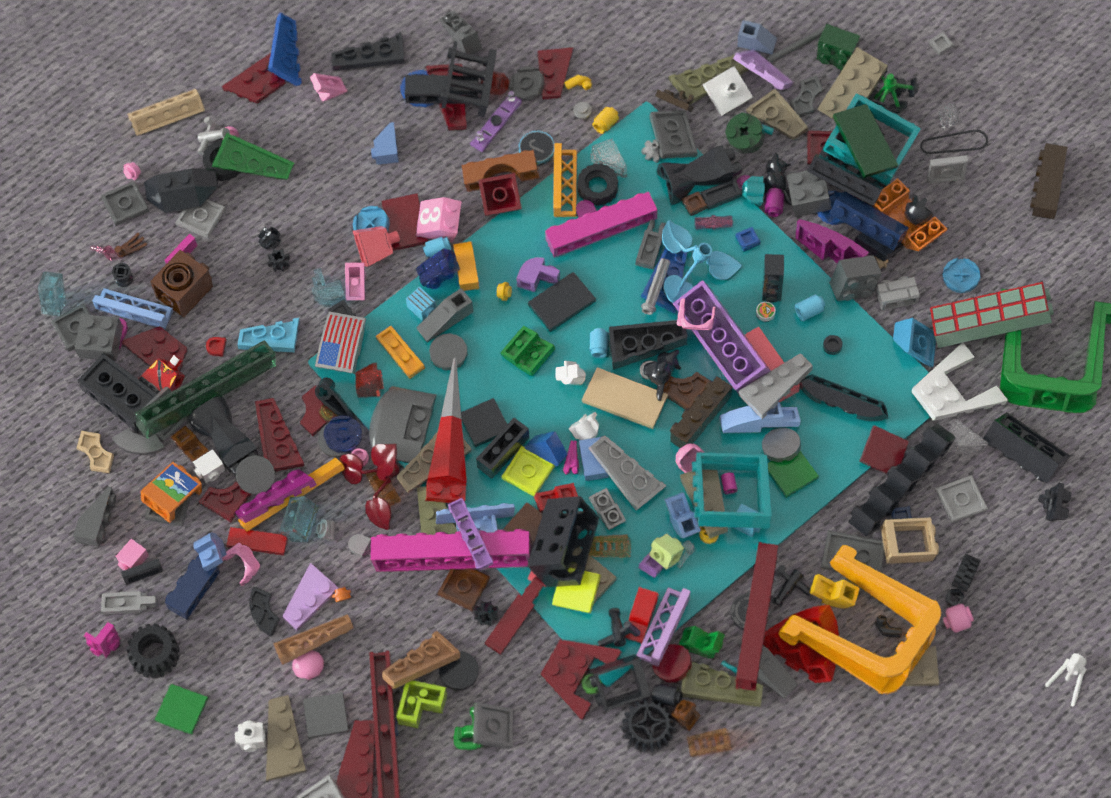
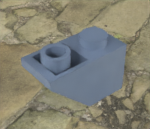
[737,20,777,55]

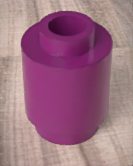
[765,188,784,217]

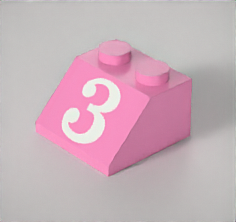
[416,197,461,243]

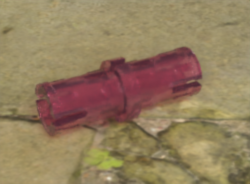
[695,215,733,230]

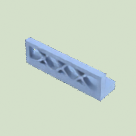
[92,288,173,330]

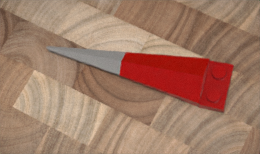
[426,358,467,503]

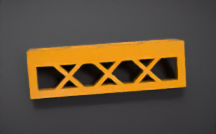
[553,143,577,217]

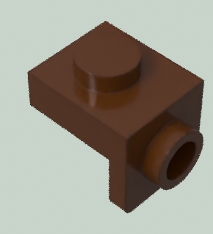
[671,699,701,731]

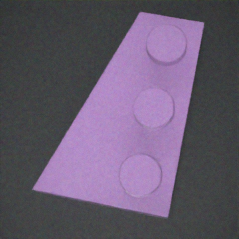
[733,50,793,90]

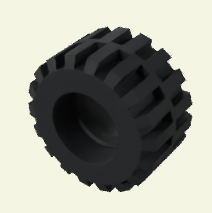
[126,623,180,678]

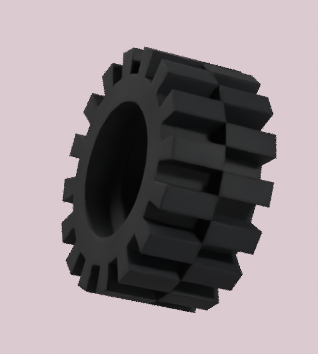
[952,554,981,592]

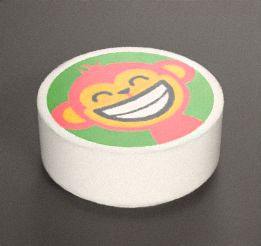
[756,302,775,322]

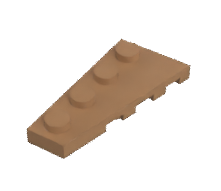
[273,614,354,665]
[382,631,460,689]

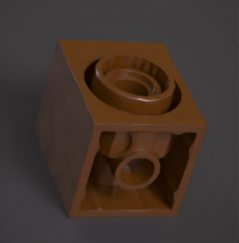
[150,250,213,318]

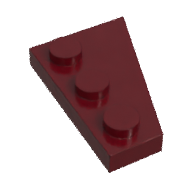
[537,47,573,100]

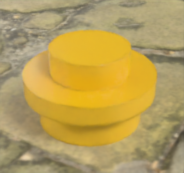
[497,282,512,301]

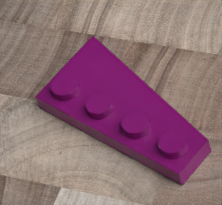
[235,469,317,523]

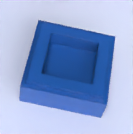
[735,227,761,252]

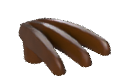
[114,232,147,257]

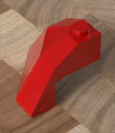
[763,605,839,683]

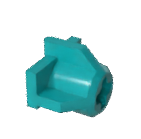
[742,176,765,207]

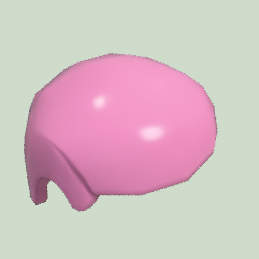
[676,443,704,473]
[292,650,324,680]

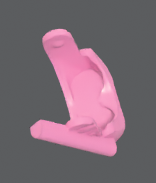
[677,298,716,330]
[222,543,260,586]

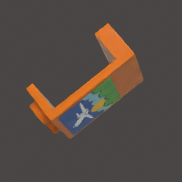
[141,462,202,523]

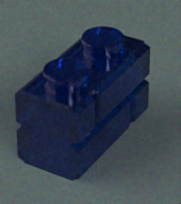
[416,248,460,289]

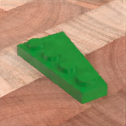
[212,133,294,180]

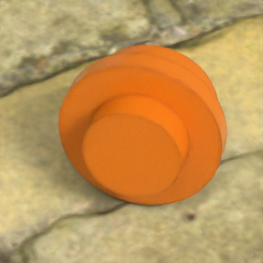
[332,587,351,602]

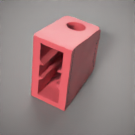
[353,226,400,267]

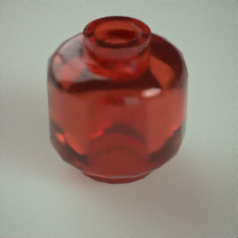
[481,71,509,95]

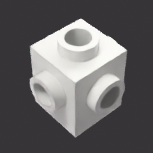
[235,721,266,752]

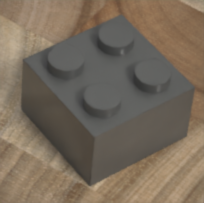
[787,170,832,217]
[829,255,882,301]
[74,314,123,361]

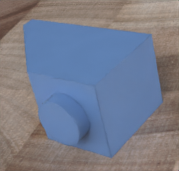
[371,122,399,165]

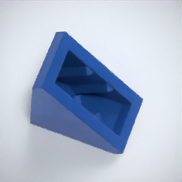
[525,431,568,467]

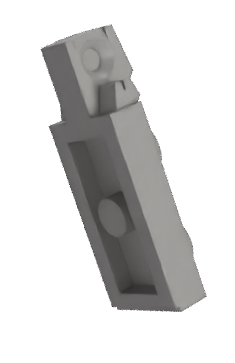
[101,591,158,615]

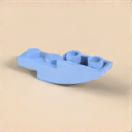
[719,402,801,433]

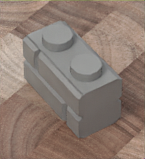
[876,276,920,311]

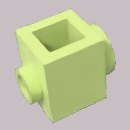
[649,534,684,569]

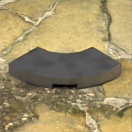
[112,428,165,455]

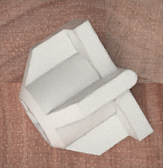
[556,361,586,385]
[569,412,599,440]

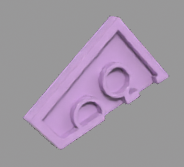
[282,563,339,631]

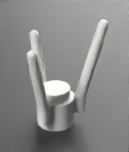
[1045,654,1087,706]

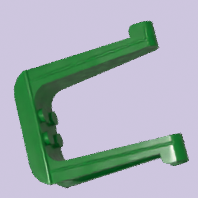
[1000,288,1111,413]

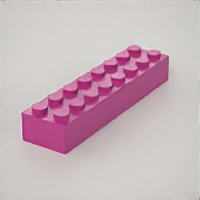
[371,529,533,572]

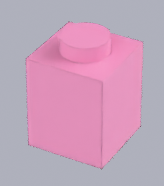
[116,539,149,570]

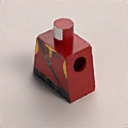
[138,354,185,396]

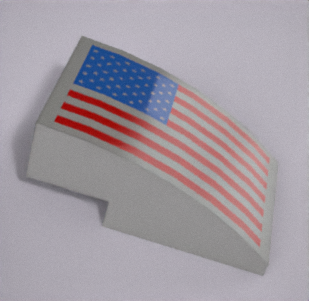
[315,312,366,374]

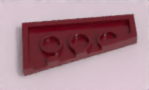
[426,63,467,131]
[255,398,305,472]
[336,720,375,798]

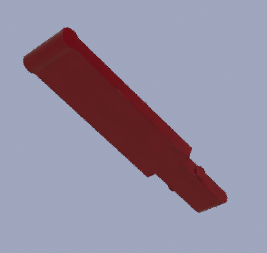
[484,576,544,655]

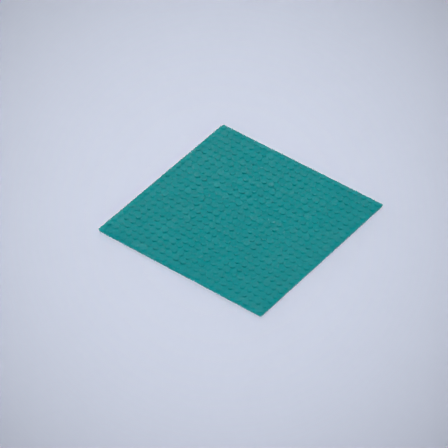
[308,102,931,687]

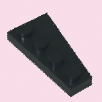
[331,32,405,71]

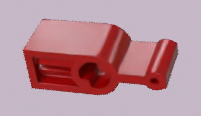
[625,587,659,644]

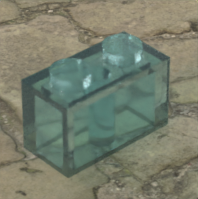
[38,271,66,316]
[279,496,319,543]

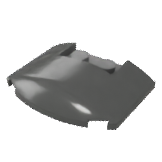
[369,386,436,463]

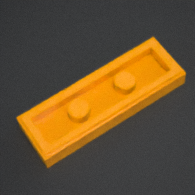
[376,326,425,379]

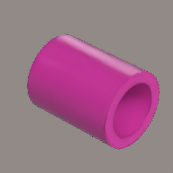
[721,473,738,494]

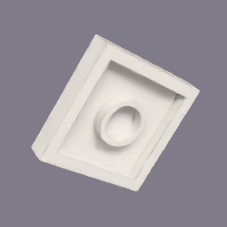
[703,66,753,116]

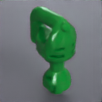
[453,703,482,750]

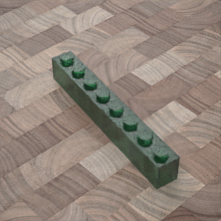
[135,340,276,438]

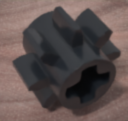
[257,226,282,249]
[267,249,290,272]
[474,601,498,626]

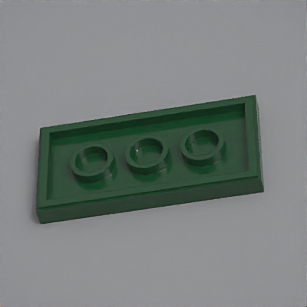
[833,104,898,178]

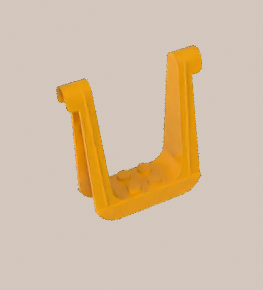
[779,545,941,694]

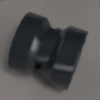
[112,263,133,287]

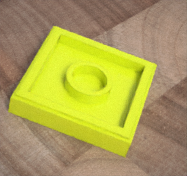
[502,446,555,496]
[552,568,601,614]

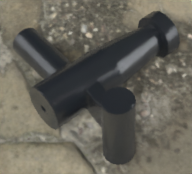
[771,565,811,607]
[598,608,641,647]

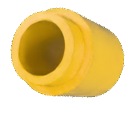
[592,107,619,134]

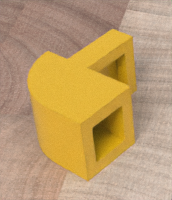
[810,574,860,608]

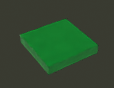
[768,451,819,498]
[154,684,208,735]

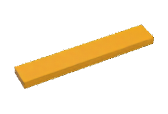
[238,458,345,531]

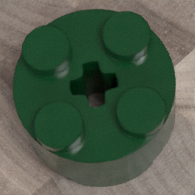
[725,112,765,154]

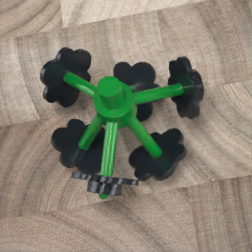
[868,70,919,114]

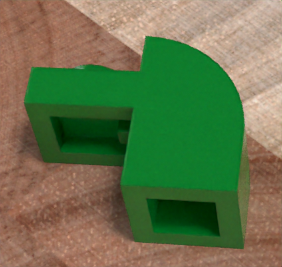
[678,626,725,659]

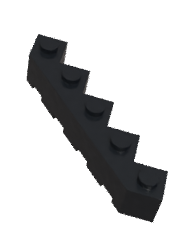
[849,424,956,537]

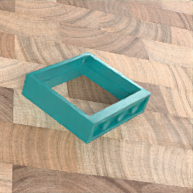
[823,93,921,186]
[692,452,772,528]

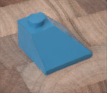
[893,318,936,367]

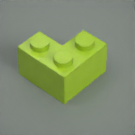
[397,680,447,729]

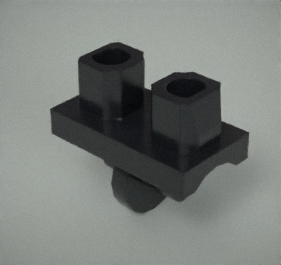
[1038,482,1072,521]

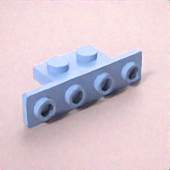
[436,503,515,533]

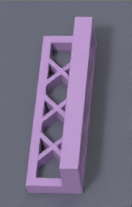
[637,587,691,666]

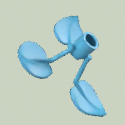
[662,220,742,303]

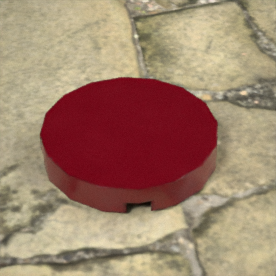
[652,644,692,683]

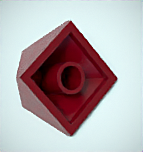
[478,173,522,216]

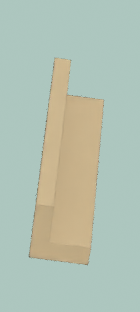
[128,89,205,136]

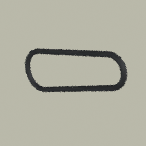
[920,130,988,154]

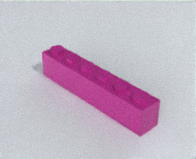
[545,192,657,257]

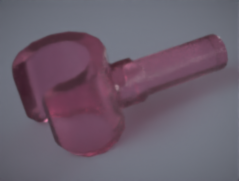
[90,245,116,260]

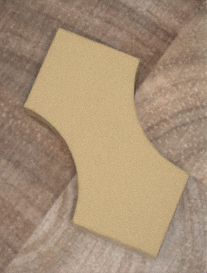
[77,431,114,473]

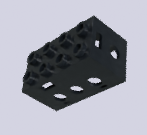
[527,496,600,587]

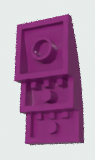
[795,219,869,264]

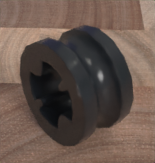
[945,588,964,607]

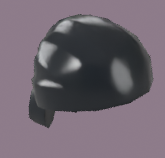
[905,195,933,225]

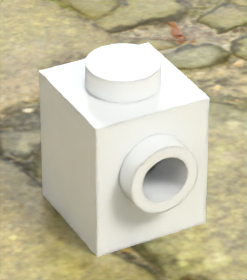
[193,449,225,483]

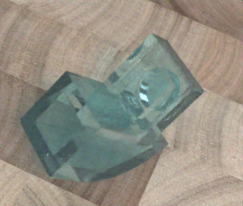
[311,268,346,307]

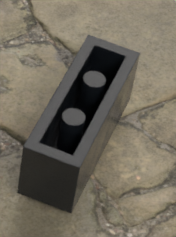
[762,254,784,303]
[476,418,530,479]

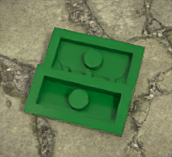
[500,325,555,376]

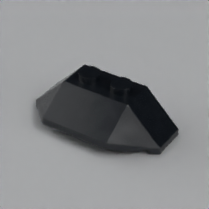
[144,168,218,213]

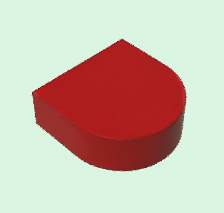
[206,337,227,357]

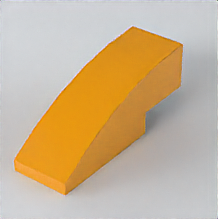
[453,242,479,291]

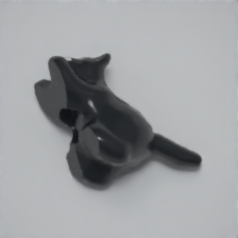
[763,153,792,205]
[643,349,681,401]

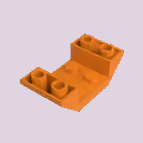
[872,178,948,252]

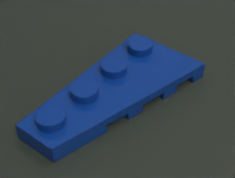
[268,13,302,86]
[641,247,687,313]

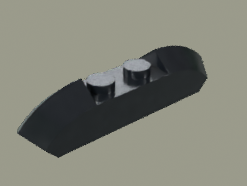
[799,374,888,421]

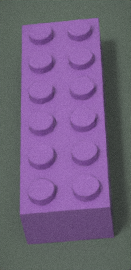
[673,280,771,393]

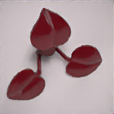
[339,443,400,530]

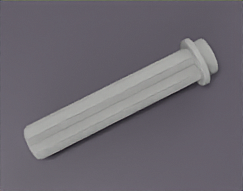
[641,258,670,315]

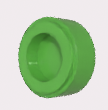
[582,674,602,695]

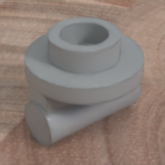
[316,519,335,541]

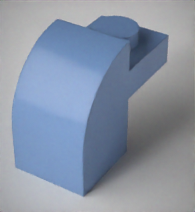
[664,492,701,538]
[194,532,227,571]

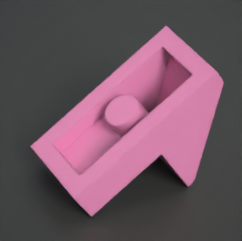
[310,73,347,102]
[345,263,366,300]

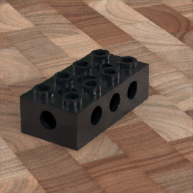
[77,353,157,433]

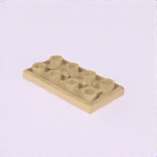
[582,368,668,429]

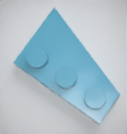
[238,318,299,353]

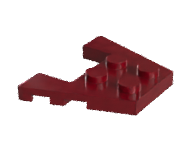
[541,639,622,720]

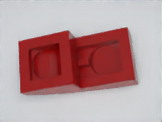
[534,483,578,513]

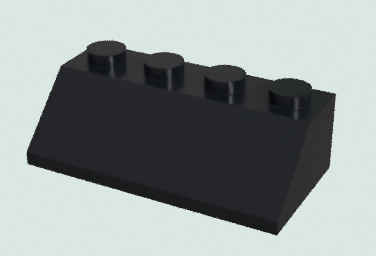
[983,412,1070,483]

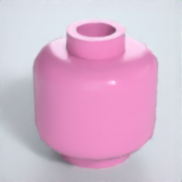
[943,604,974,633]

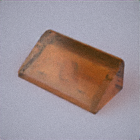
[366,472,401,507]

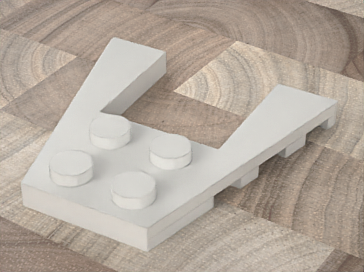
[911,343,1008,421]

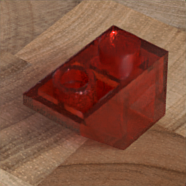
[355,363,384,398]

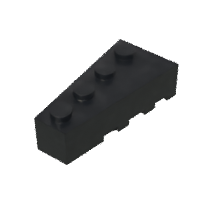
[609,320,687,370]

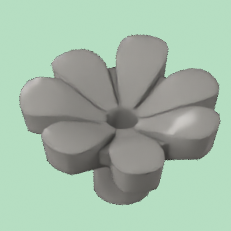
[641,140,661,163]

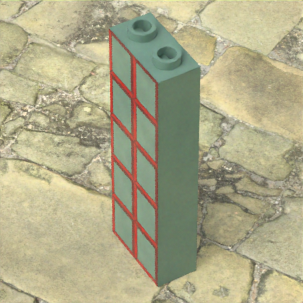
[930,282,1054,348]

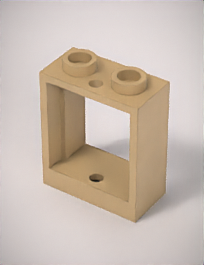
[880,518,939,564]

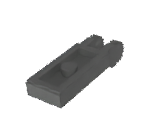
[635,220,666,269]

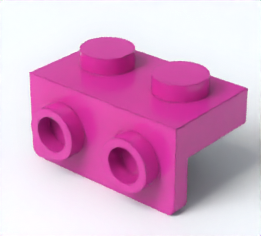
[84,622,120,658]

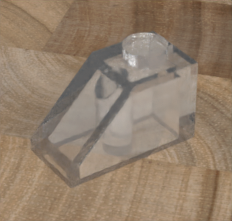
[590,138,627,178]
[948,420,988,455]

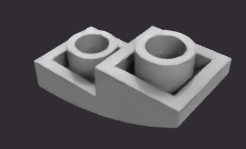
[589,488,626,530]

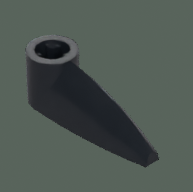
[315,377,358,426]

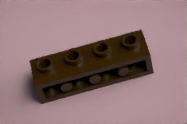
[1030,143,1068,220]
[670,376,732,448]

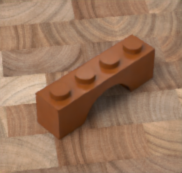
[461,150,540,192]

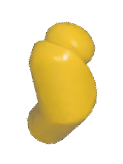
[564,75,592,90]

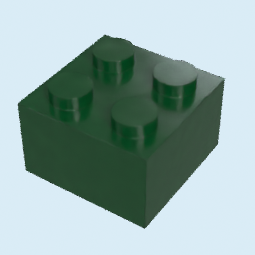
[816,24,860,71]

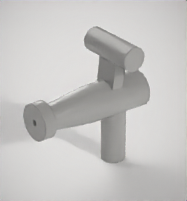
[197,117,230,155]

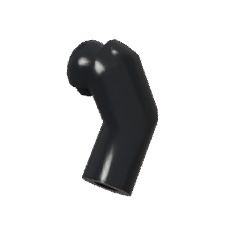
[875,615,902,638]

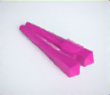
[563,441,579,475]

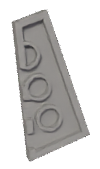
[739,353,812,420]

